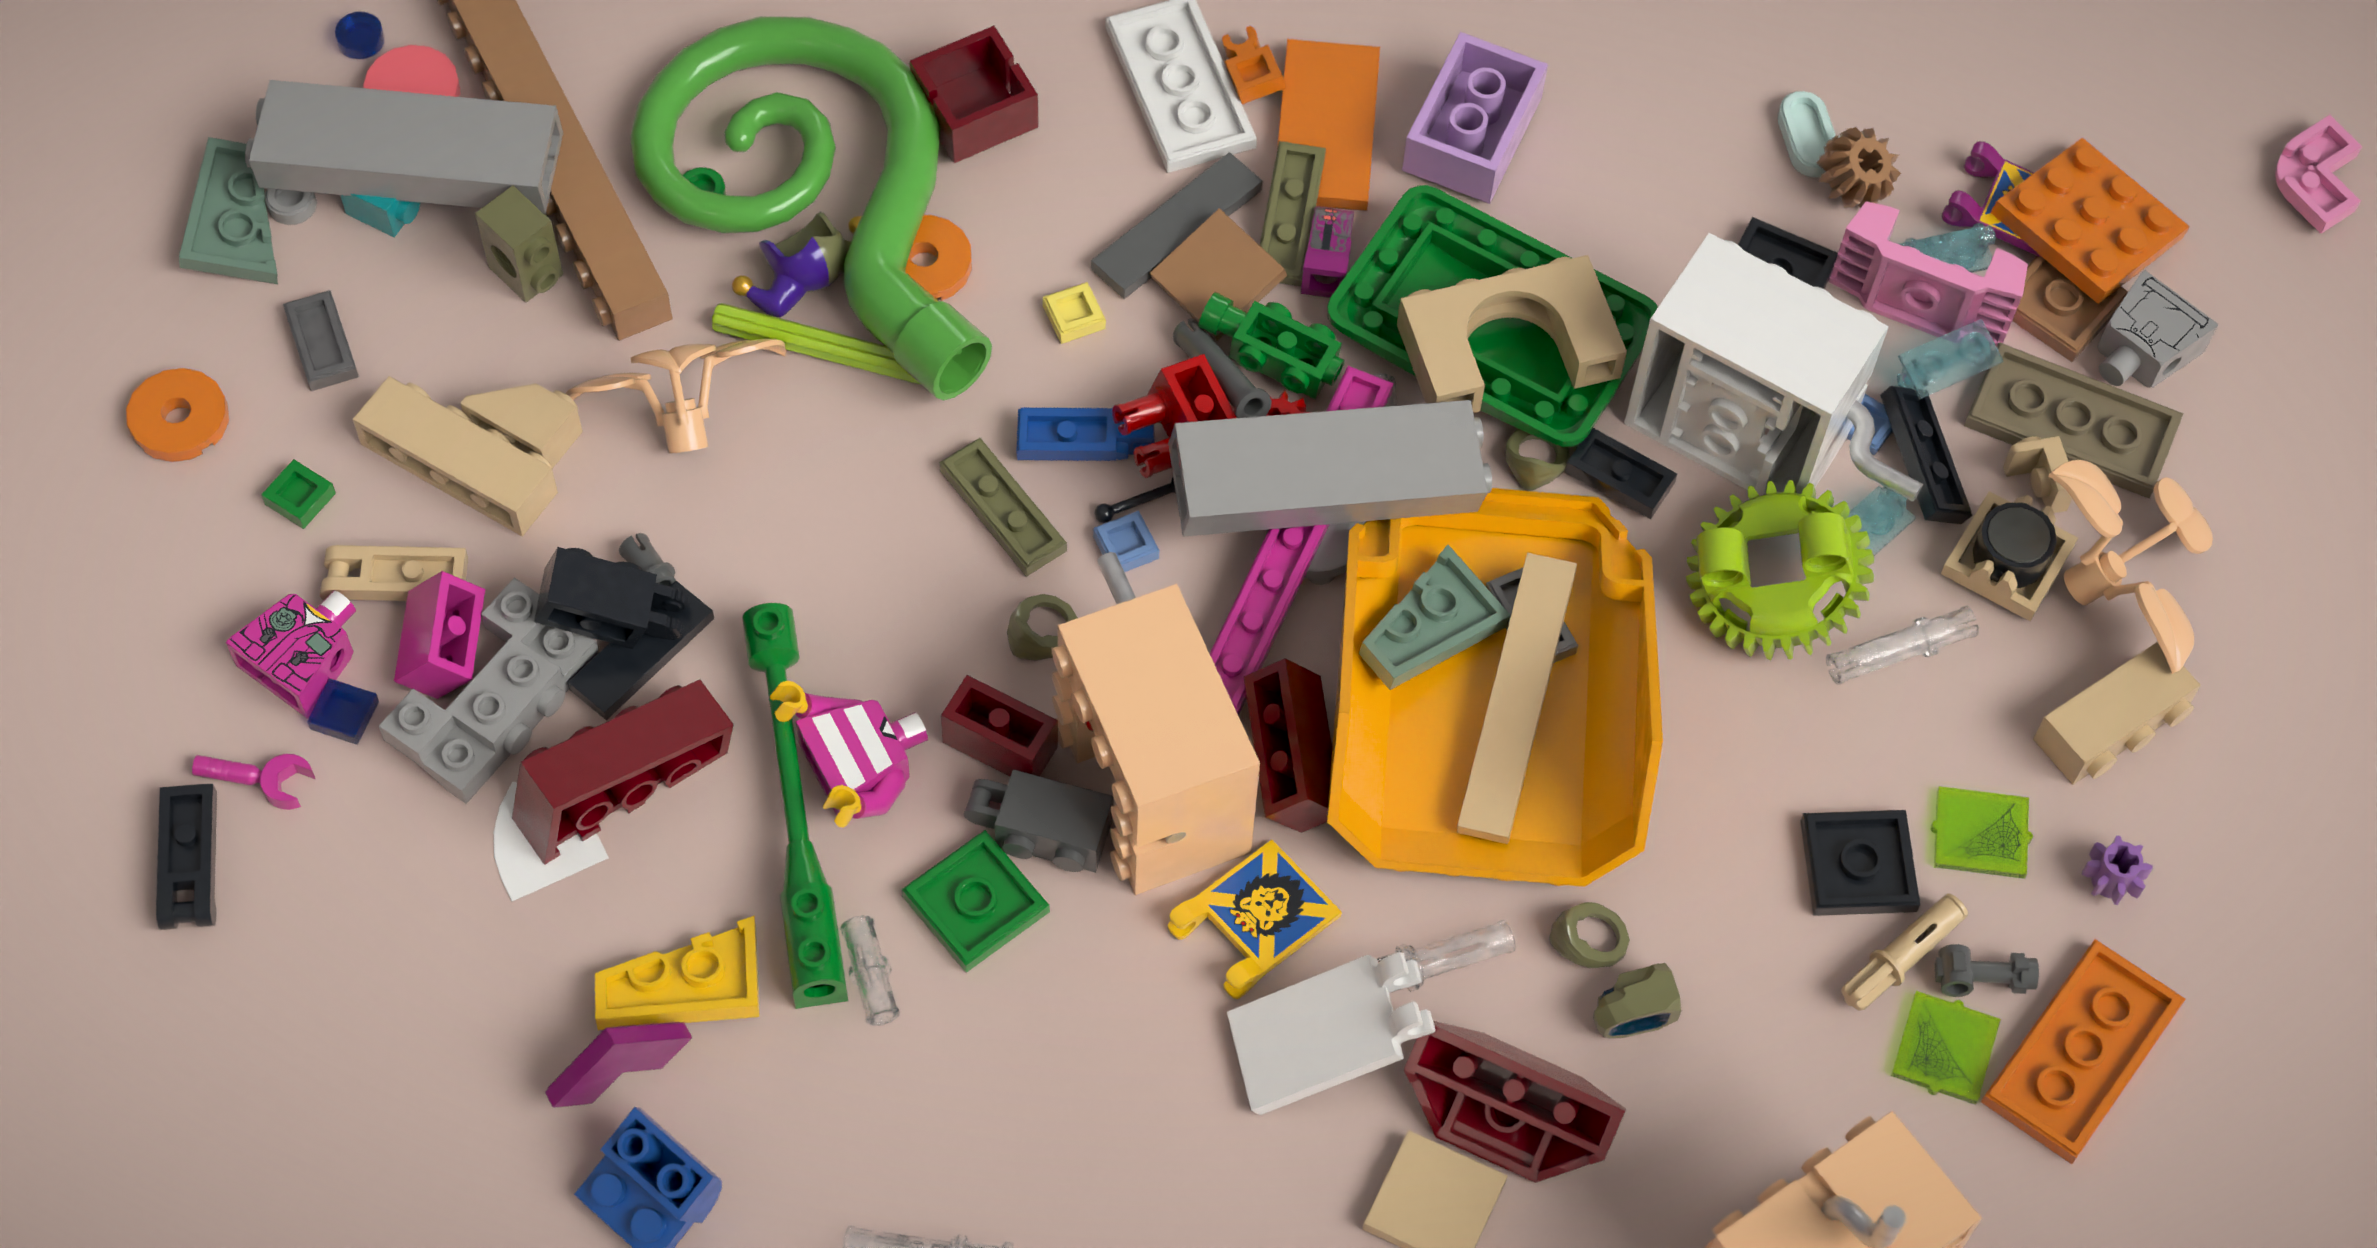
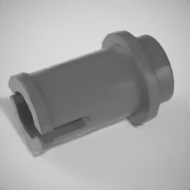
[619,533,676,586]

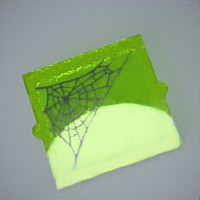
[1930,786,2033,879]
[1891,991,2001,1105]

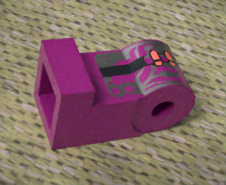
[1301,206,1354,298]

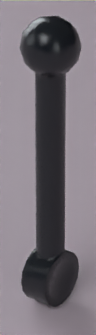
[1094,477,1176,523]

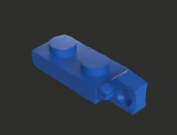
[1016,407,1155,461]

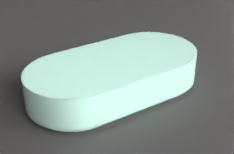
[1777,91,1836,177]

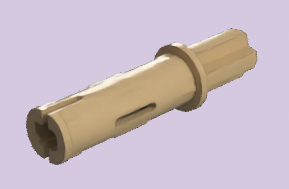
[1841,893,1968,1011]

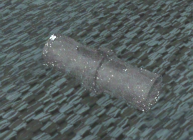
[840,916,900,1026]

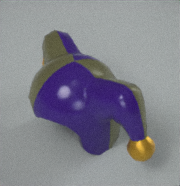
[732,212,862,317]

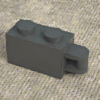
[964,770,1114,873]

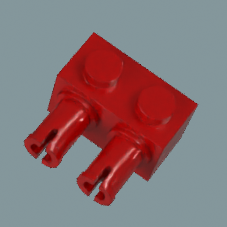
[1112,354,1237,478]

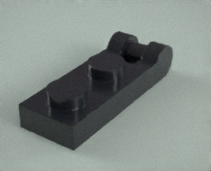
[156,783,217,930]

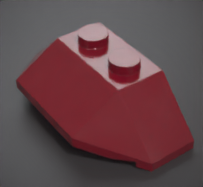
[1403,1021,1626,1183]

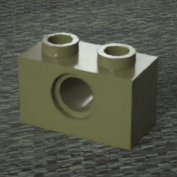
[475,185,563,303]

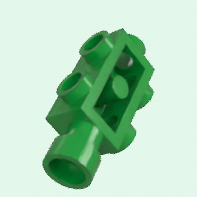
[1198,292,1345,400]

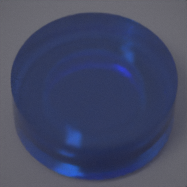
[335,11,385,59]

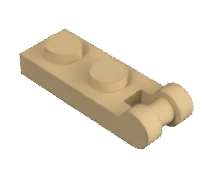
[320,545,468,601]

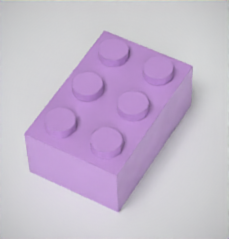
[1402,32,1548,204]

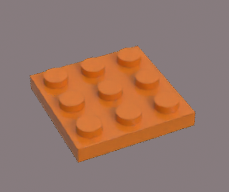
[1990,137,2190,304]

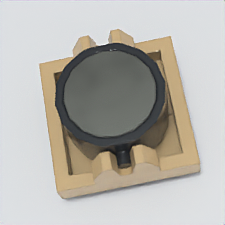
[1941,491,2078,622]

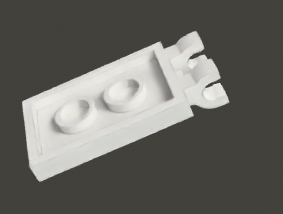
[1227,951,1436,1115]

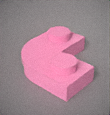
[2275,115,2362,234]

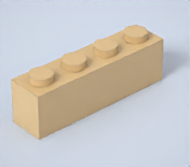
[353,376,558,537]

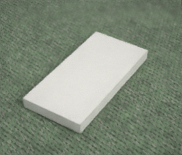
[1105,0,1257,173]

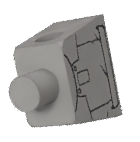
[2097,270,2219,387]

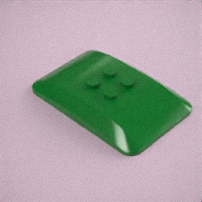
[1327,185,1658,447]

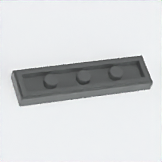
[1091,152,1263,299]

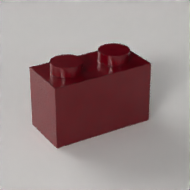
[941,675,1058,777]

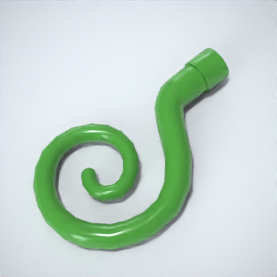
[630,16,992,400]

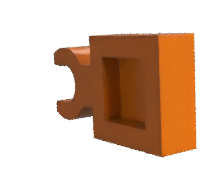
[1222,26,1286,104]

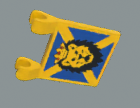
[1167,839,1342,999]

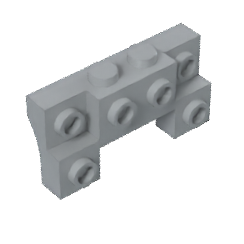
[379,577,599,804]

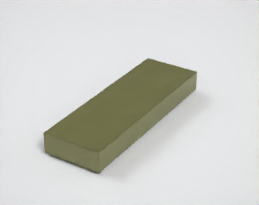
[1260,141,1326,286]
[939,438,1067,577]

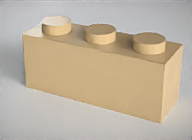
[2033,642,2201,785]

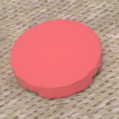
[363,45,461,97]

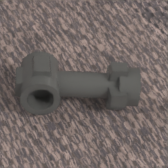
[1934,944,2039,997]

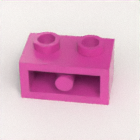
[394,571,485,699]

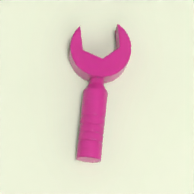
[192,754,316,810]

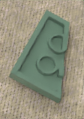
[179,137,278,284]
[1358,545,1511,690]

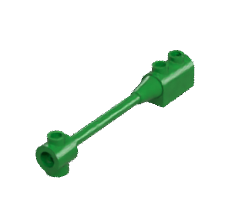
[742,603,848,1009]

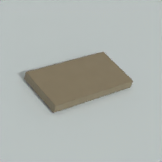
[1964,342,2184,499]

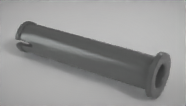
[1173,319,1272,418]

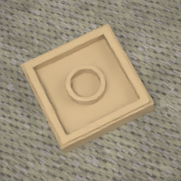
[1362,1130,1508,1248]

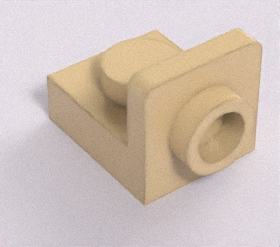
[2003,436,2072,513]

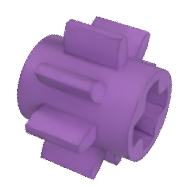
[2082,835,2153,905]

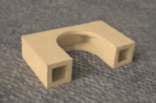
[1397,255,1627,413]

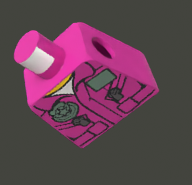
[226,590,356,719]

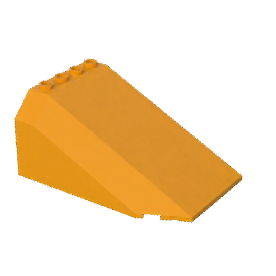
[1327,488,1663,887]

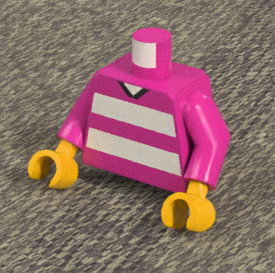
[770,681,928,827]

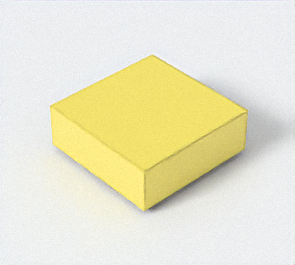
[1043,282,1106,344]

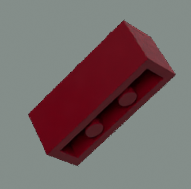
[1244,658,1332,833]

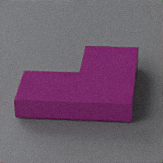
[545,1022,692,1108]

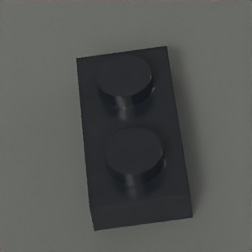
[1565,428,1677,520]

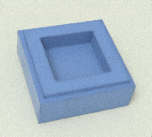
[1093,510,1160,572]

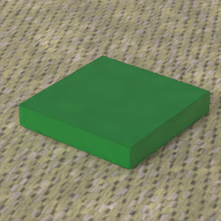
[901,830,1050,973]

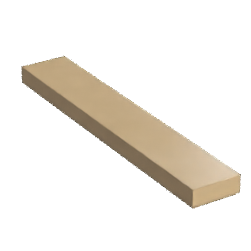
[1457,553,1577,844]

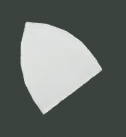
[494,781,609,901]

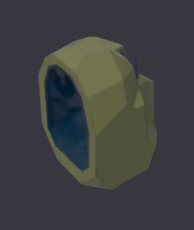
[1593,963,1681,1038]

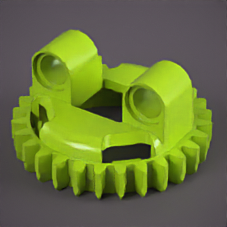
[1686,480,1875,660]

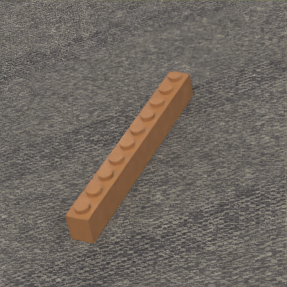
[436,0,673,341]

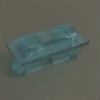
[1899,223,1995,273]
[1897,319,2004,399]
[1848,486,1916,556]

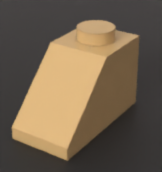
[460,383,583,468]

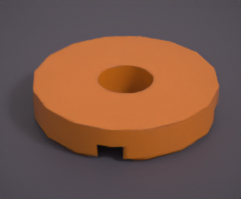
[905,215,972,301]
[126,368,229,462]

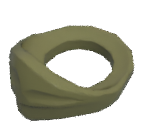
[1505,429,1570,491]
[1007,594,1078,661]
[1549,902,1630,968]

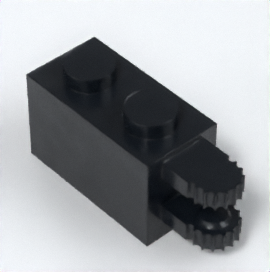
[534,547,689,649]

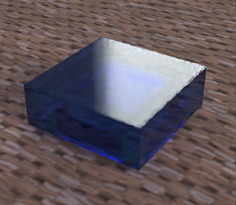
[307,678,379,745]

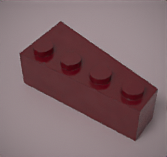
[512,679,734,865]

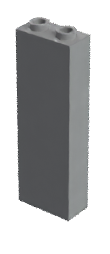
[245,80,563,214]
[1168,400,1492,537]

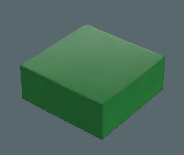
[261,459,336,529]

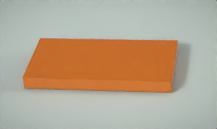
[1277,39,1380,211]
[1981,939,2185,1164]

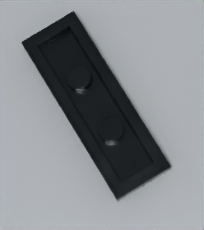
[1880,386,1973,524]
[568,581,714,720]

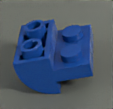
[574,1107,722,1248]

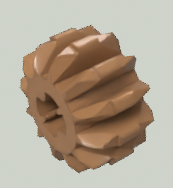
[1817,127,1901,209]

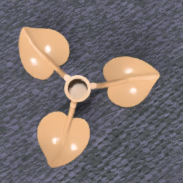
[566,339,786,453]
[2048,460,2213,674]

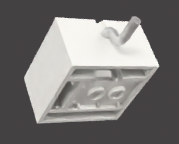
[1624,233,1923,501]

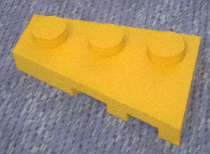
[595,915,760,1030]

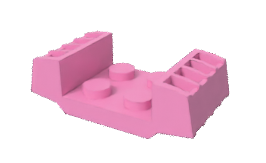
[1829,202,2028,347]

